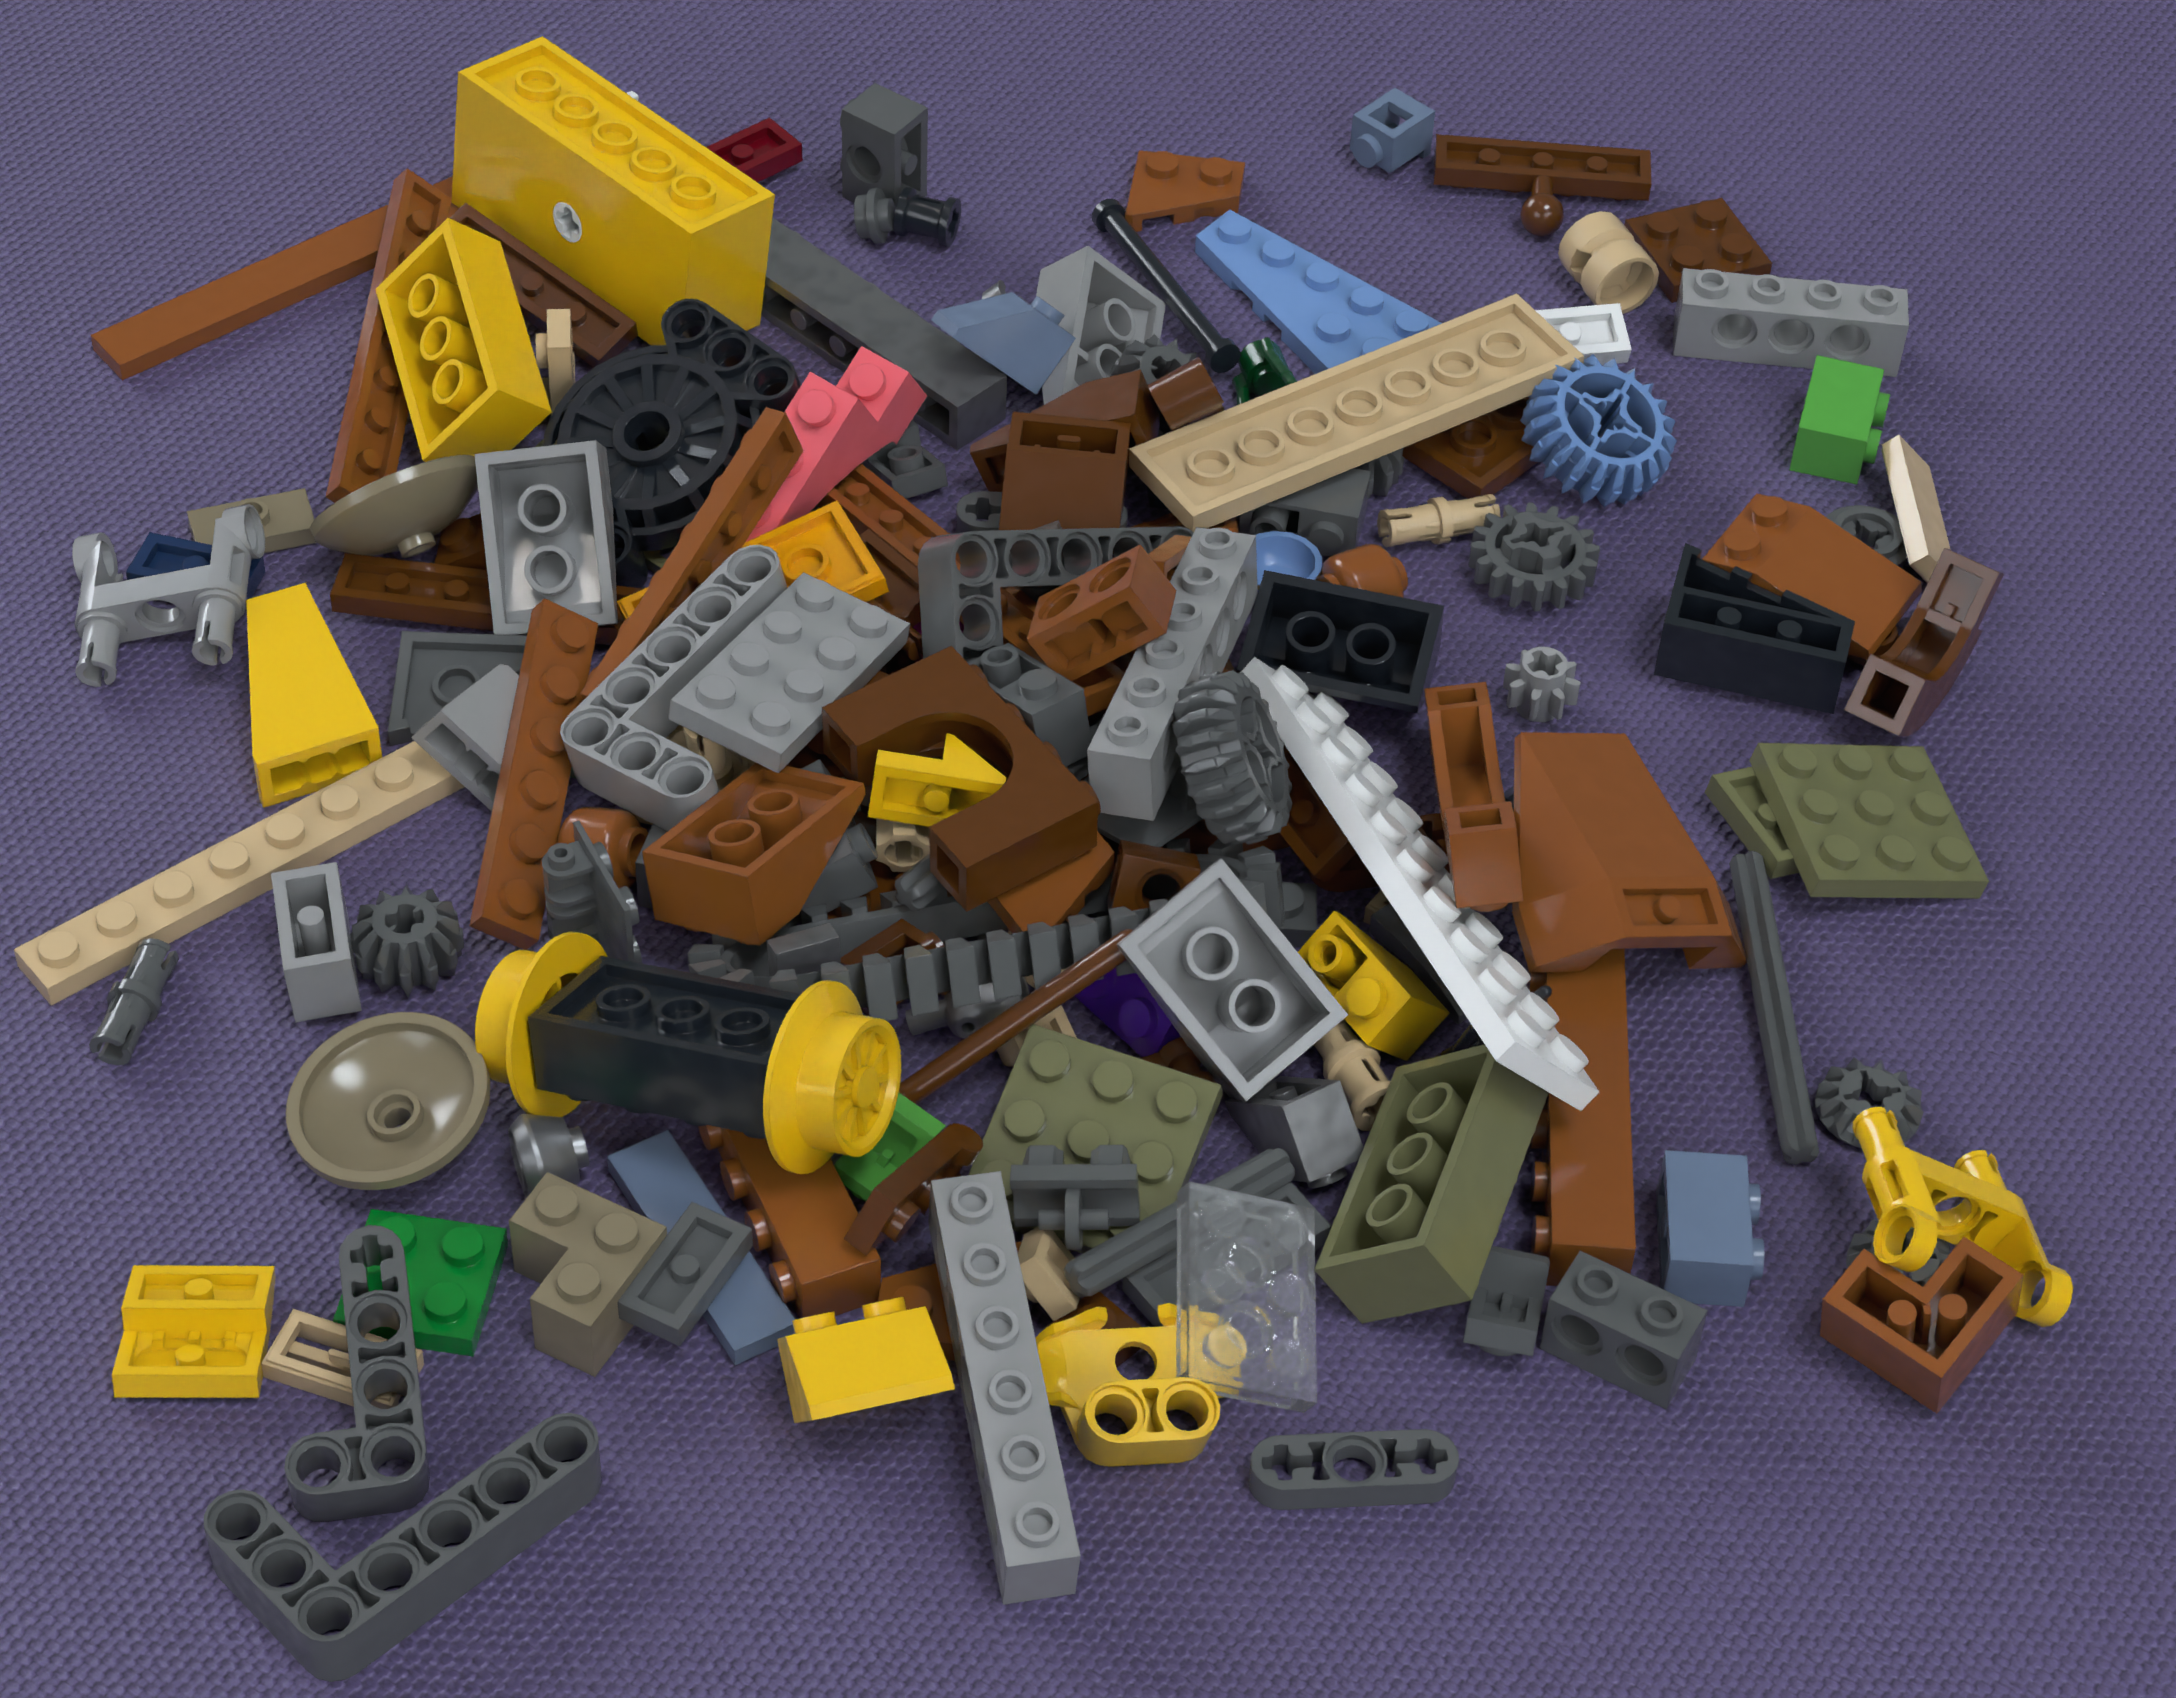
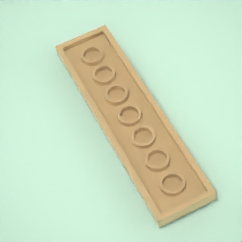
[1129,294,1584,532]

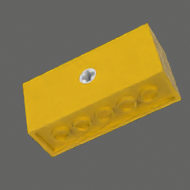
[451,36,775,346]

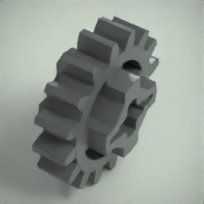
[1468,502,1600,611]

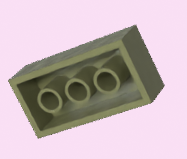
[1314,1044,1548,1324]

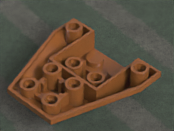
[1512,732,1747,972]

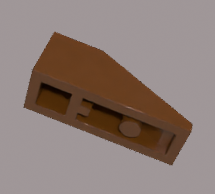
[970,369,1160,492]

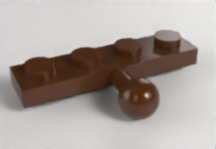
[1433,134,1652,237]
[450,203,638,368]

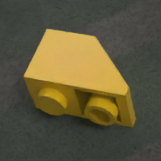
[1298,911,1450,1061]

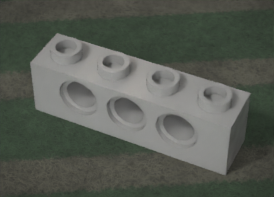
[1673,268,1909,377]

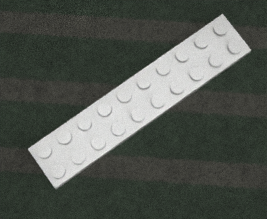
[1240,657,1599,1111]

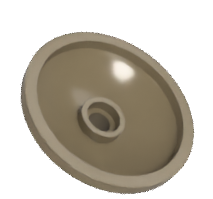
[310,455,478,558]
[286,1012,491,1190]

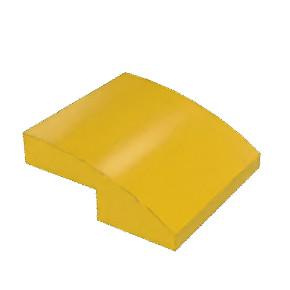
[112,1265,275,1398]

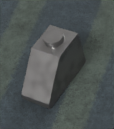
[1225,1076,1364,1188]

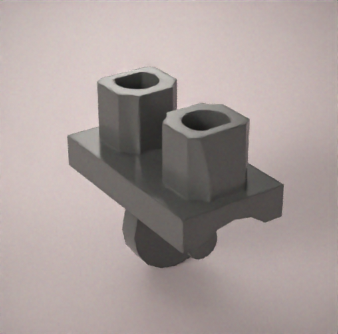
[1010,1145,1141,1250]

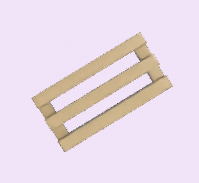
[261,1309,424,1409]

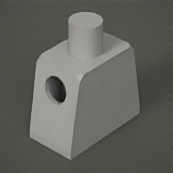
[411,664,519,811]

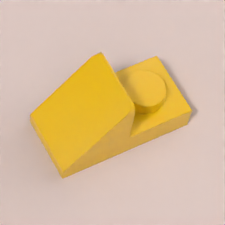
[867,733,1006,827]

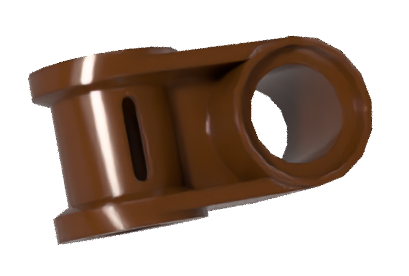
[1147,357,1225,431]

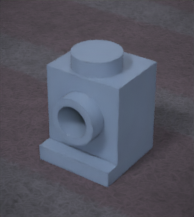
[1350,88,1435,173]

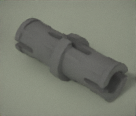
[89,938,179,1065]

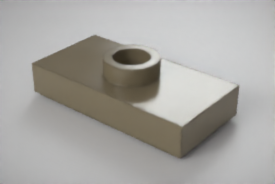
[187,488,316,553]

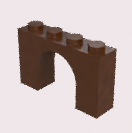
[822,646,1101,912]

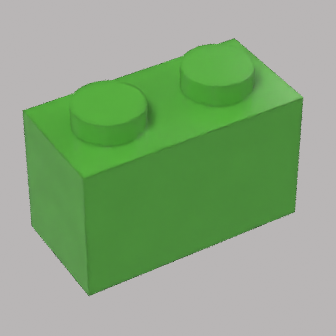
[1789,355,1890,485]

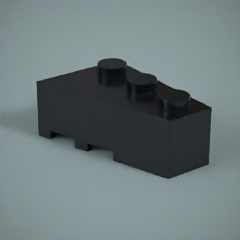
[1654,543,1855,714]

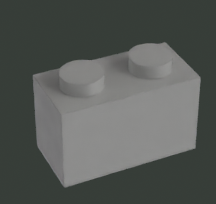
[271,862,362,1023]

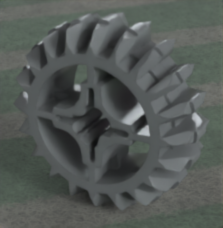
[1173,670,1293,845]

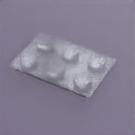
[1176,1181,1317,1413]

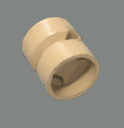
[1558,211,1659,314]

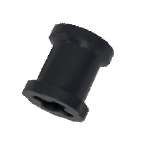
[894,187,961,247]

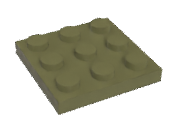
[1749,743,1989,899]
[968,1024,1223,1254]

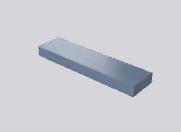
[607,1130,795,1365]

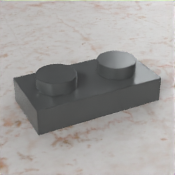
[617,1202,753,1346]

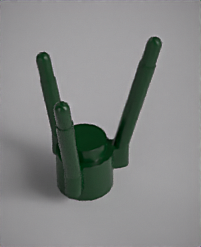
[1232,337,1297,405]

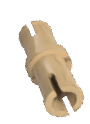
[1377,494,1501,547]

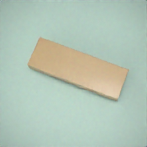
[1881,435,1951,583]

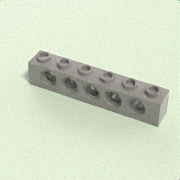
[1087,527,1258,821]
[928,1171,1081,1605]

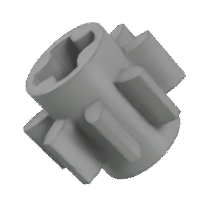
[1503,647,1581,722]

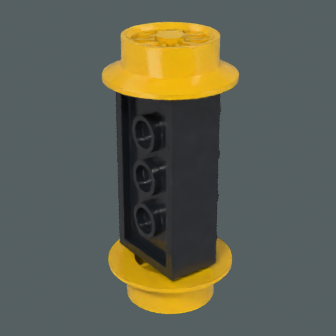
[475,932,901,1174]

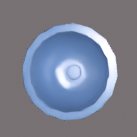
[1255,531,1323,602]

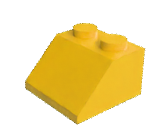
[777,1297,955,1423]

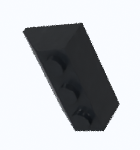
[1236,570,1444,713]

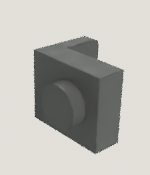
[1463,1246,1550,1357]

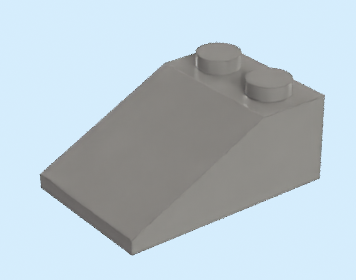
[474,440,618,635]
[1116,858,1348,1101]

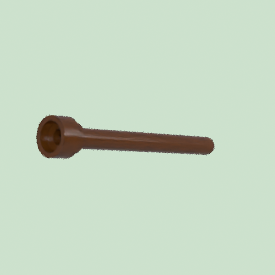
[899,929,1133,1104]

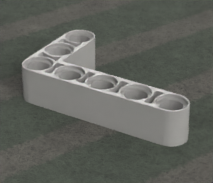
[560,545,787,831]

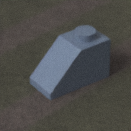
[931,292,1076,394]

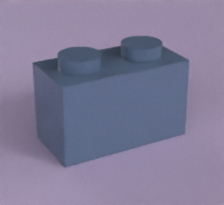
[1656,1150,1765,1307]

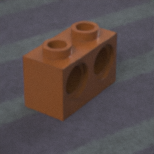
[1026,544,1177,681]

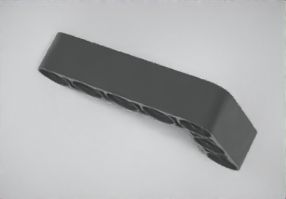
[918,526,1194,663]
[204,1413,602,1682]

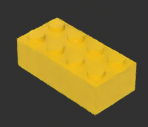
[375,218,552,462]

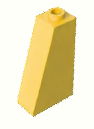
[246,583,383,808]

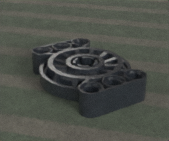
[543,299,802,588]

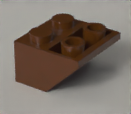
[999,411,1131,554]

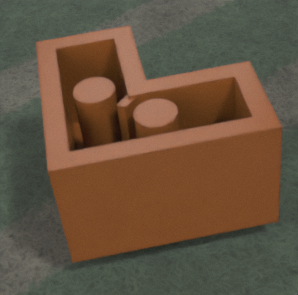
[1820,1237,2024,1414]

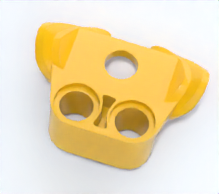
[1035,1303,1239,1467]

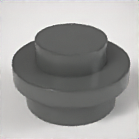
[854,188,896,244]

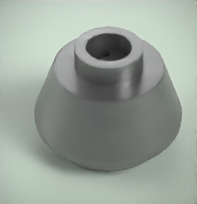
[508,1114,590,1198]

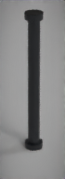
[1092,199,1241,373]

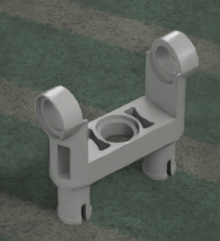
[72,504,265,687]

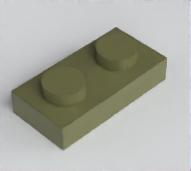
[1704,767,1799,879]

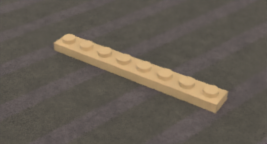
[14,741,465,1006]

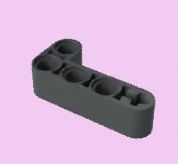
[284,1225,430,1522]

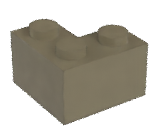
[509,1172,667,1377]

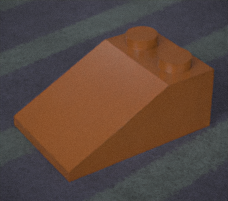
[1702,493,1922,660]
[642,763,866,946]

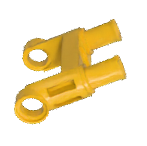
[1852,1107,2073,1327]

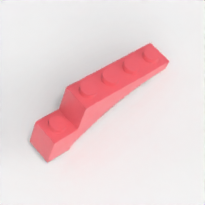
[746,346,927,542]

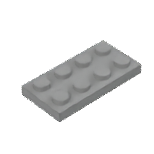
[668,572,910,773]

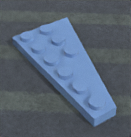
[1195,210,1442,374]

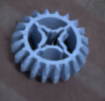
[1520,354,1677,508]

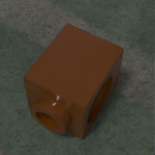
[1107,839,1201,911]

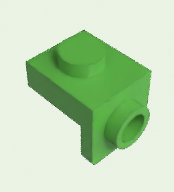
[834,1093,946,1202]

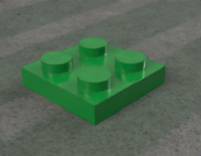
[333,1209,508,1357]

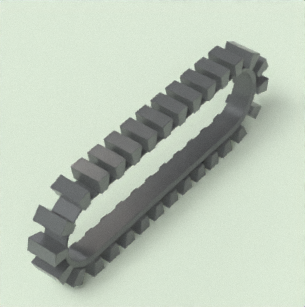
[688,838,1286,1021]

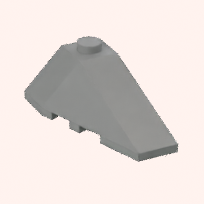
[1036,246,1166,405]

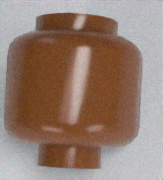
[1316,544,1408,598]
[557,807,648,889]

